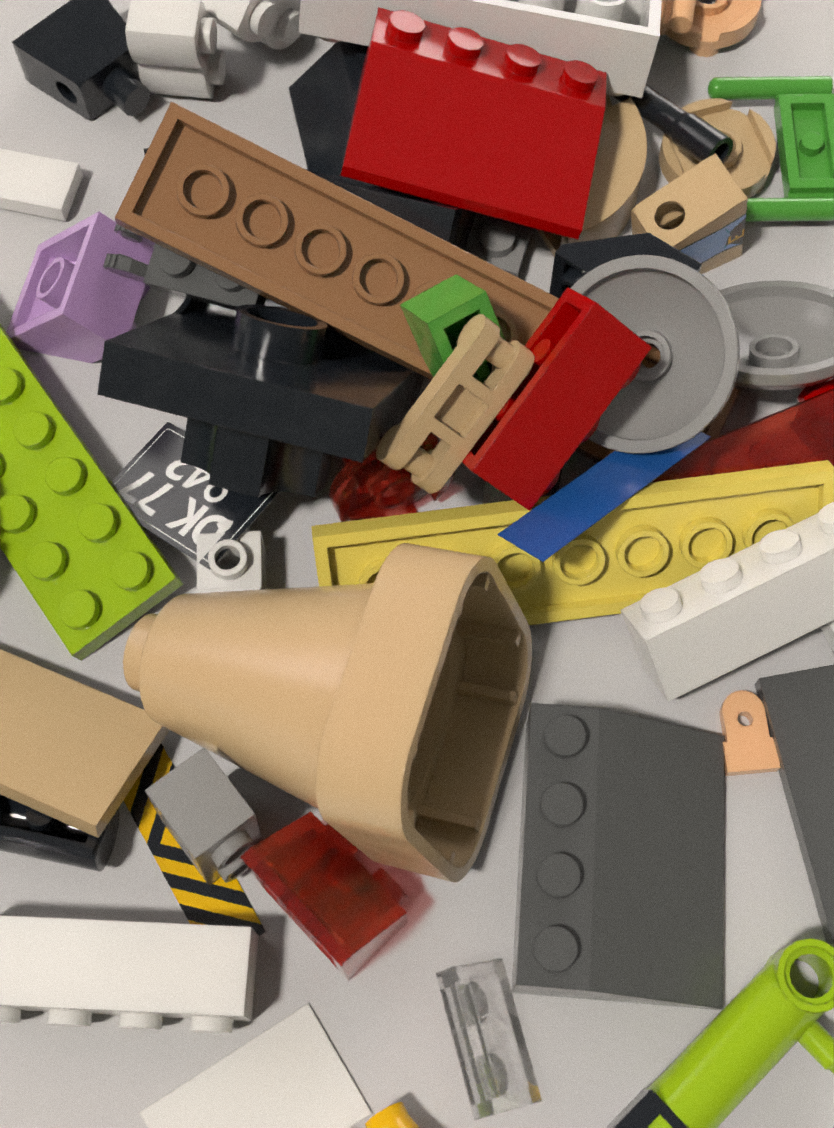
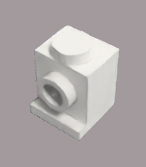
[195,521,266,593]

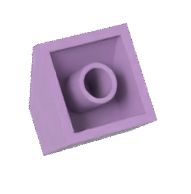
[6,212,154,363]

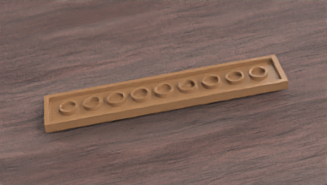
[115,101,740,483]

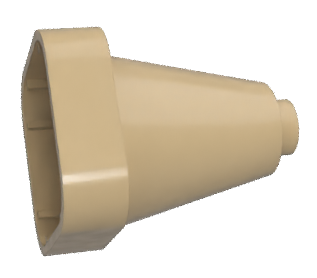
[123,543,532,883]

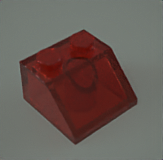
[241,812,408,981]

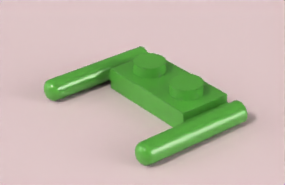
[707,76,834,222]

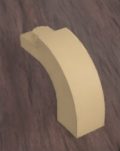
[537,94,647,257]

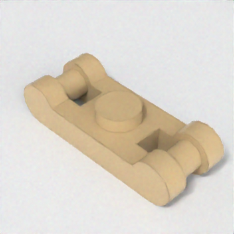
[376,314,534,494]

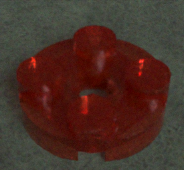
[329,432,455,522]

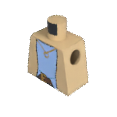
[631,153,748,274]

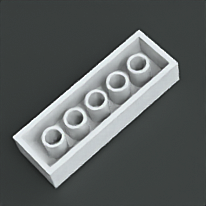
[298,0,662,98]

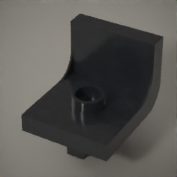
[97,169,463,498]

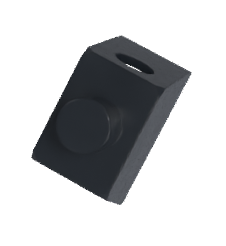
[12,0,150,120]

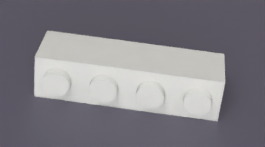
[621,502,834,702]
[0,915,259,1034]

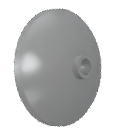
[571,255,740,453]
[719,280,834,391]

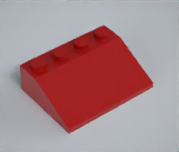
[340,7,607,240]

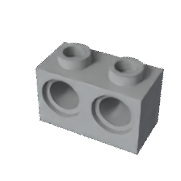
[145,747,264,886]

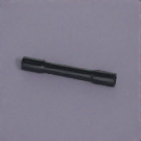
[613,84,733,164]

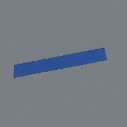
[497,432,711,562]

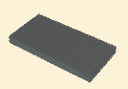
[754,665,834,944]

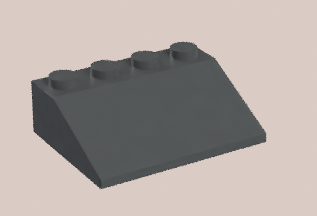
[511,703,724,1010]

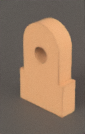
[719,690,781,776]

